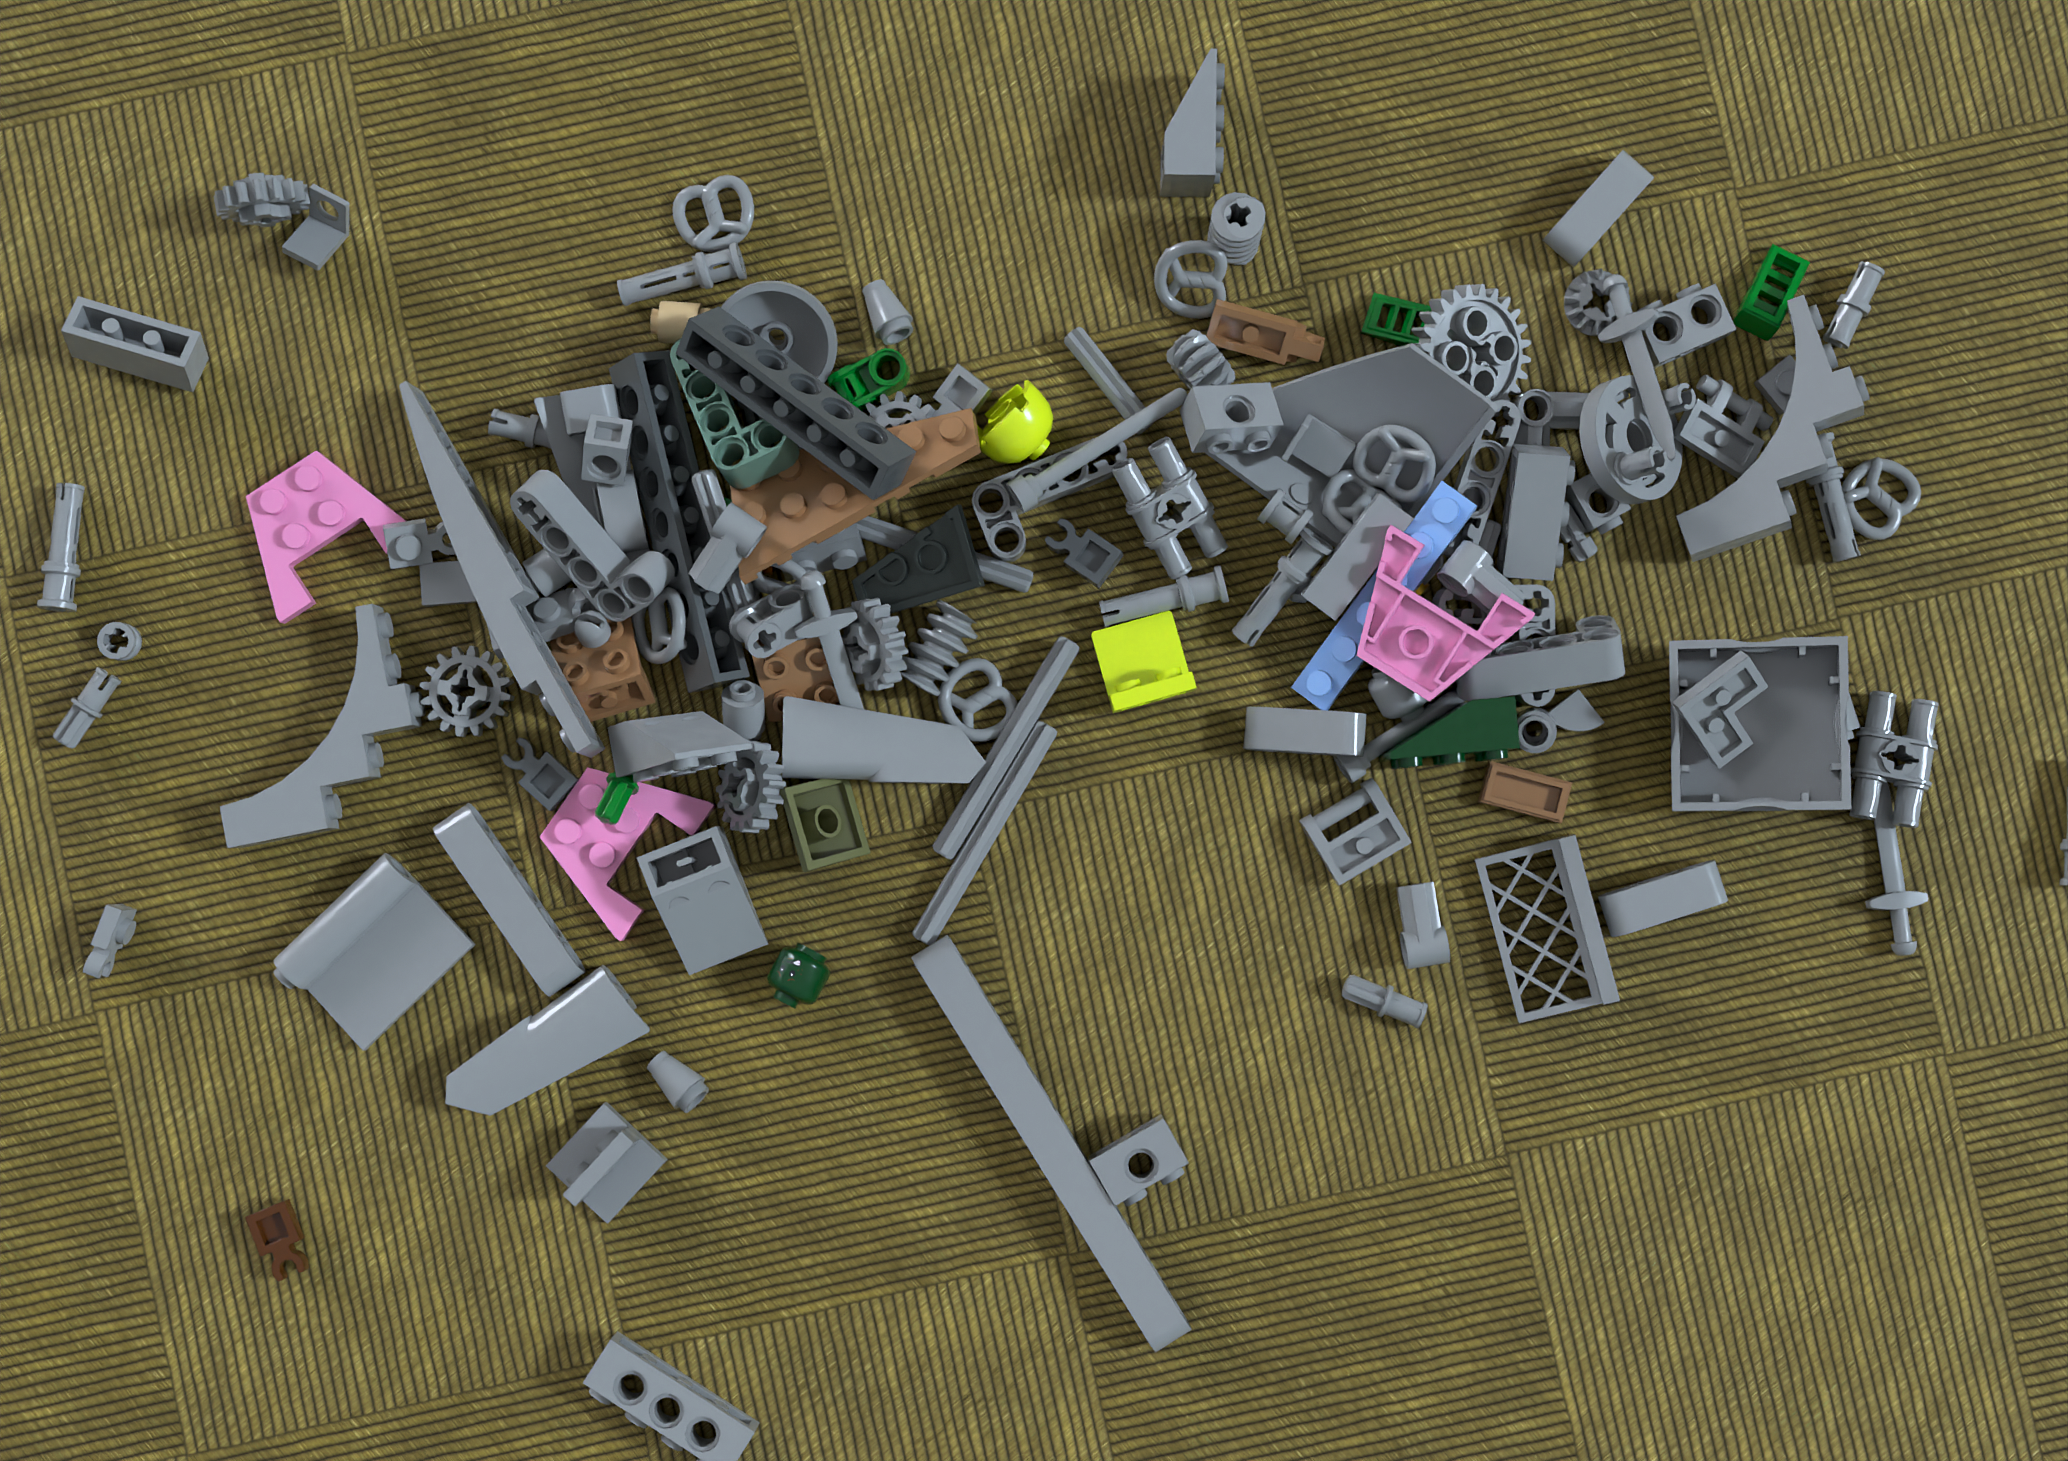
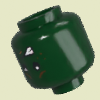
[767,942,830,1009]

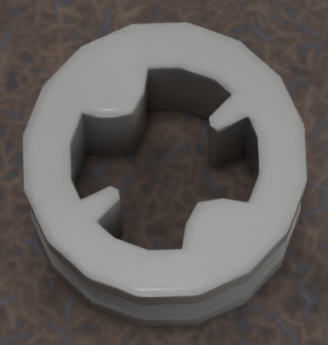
[97,622,142,661]

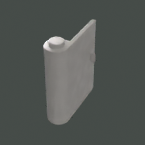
[273,853,476,1051]

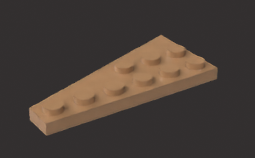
[730,408,981,585]

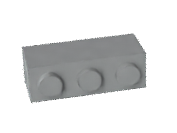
[61,296,209,392]
[1496,444,1575,581]

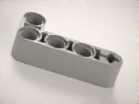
[972,436,1127,563]
[510,469,675,622]
[1456,615,1625,701]

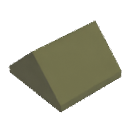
[780,779,871,872]

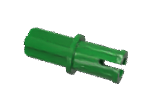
[595,771,639,825]

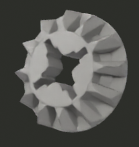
[1564,268,1632,336]

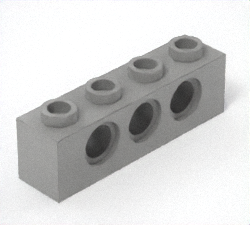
[583,1331,760,1461]

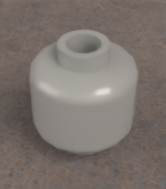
[1368,668,1427,722]

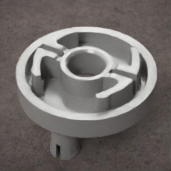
[1579,375,1696,504]

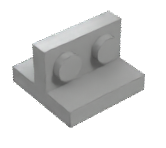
[546,1102,668,1224]

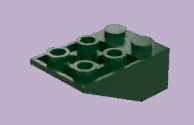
[1379,696,1520,769]

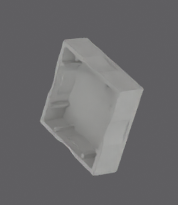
[1669,636,1851,812]

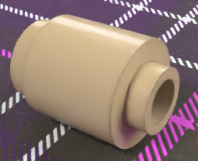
[650,301,712,344]

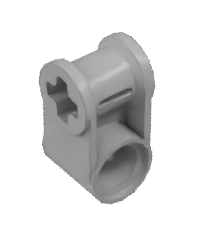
[729,584,813,658]

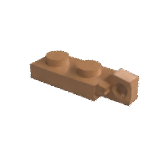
[1206,299,1325,365]

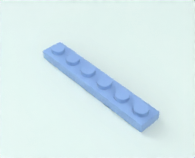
[1291,481,1478,711]

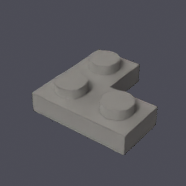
[1672,651,1768,769]

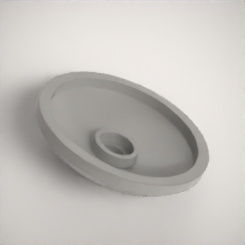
[721,281,838,383]

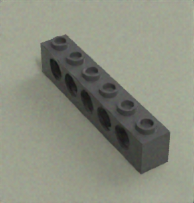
[675,307,917,500]

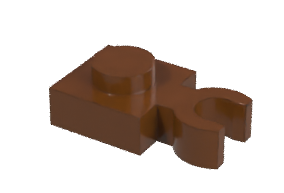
[245,1199,309,1282]

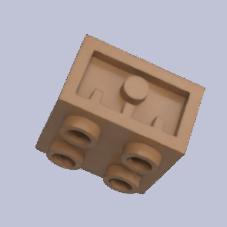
[752,614,840,722]
[550,616,656,722]

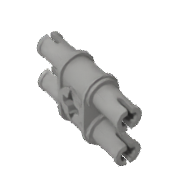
[1111,437,1228,579]
[1849,691,1939,828]

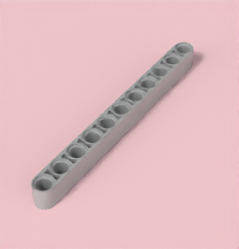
[911,935,1192,1352]

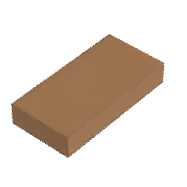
[1478,761,1572,823]

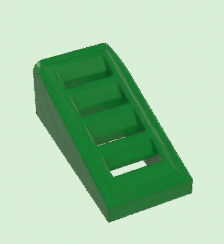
[1733,244,1810,341]
[1361,292,1432,346]

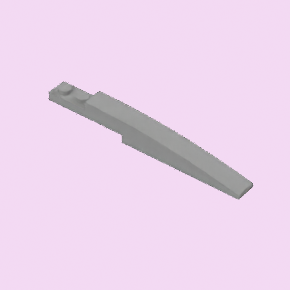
[399,381,605,758]

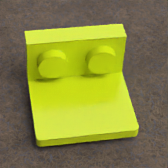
[1091,611,1197,713]

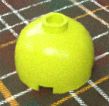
[977,380,1053,464]

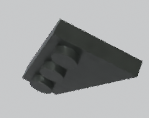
[852,504,985,614]

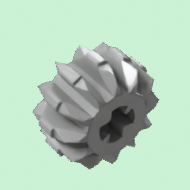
[1166,329,1235,390]

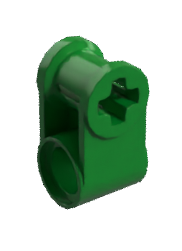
[826,348,910,412]

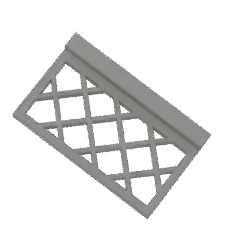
[1475,833,1620,1023]

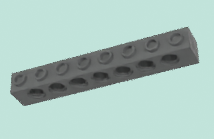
[609,350,750,693]

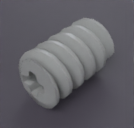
[1207,192,1266,265]
[900,600,978,696]

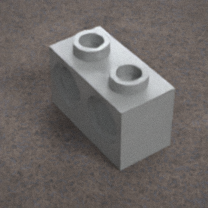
[1638,283,1736,369]

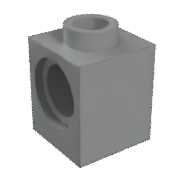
[581,414,633,486]
[1565,473,1631,535]

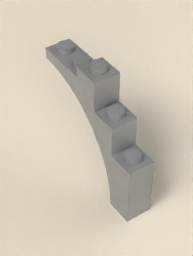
[1676,294,1870,562]
[220,604,426,848]

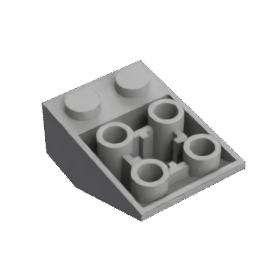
[1160,48,1225,197]
[607,711,752,783]
[637,826,768,975]

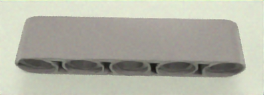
[433,803,585,997]

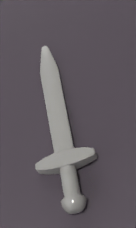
[1598,274,1676,460]
[794,570,864,709]
[1865,782,1928,956]

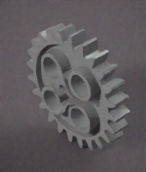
[1412,284,1531,417]

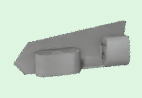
[534,384,650,562]
[782,696,986,784]
[445,965,650,1116]

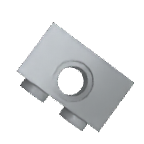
[1179,382,1284,454]
[1088,1114,1189,1207]

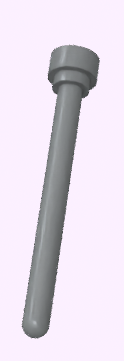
[1006,388,1188,513]
[1333,687,1465,783]

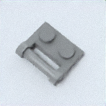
[1299,778,1412,886]

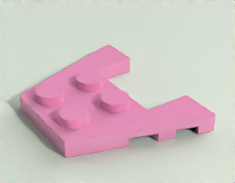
[246,451,406,624]
[1356,525,1536,702]
[540,767,716,941]

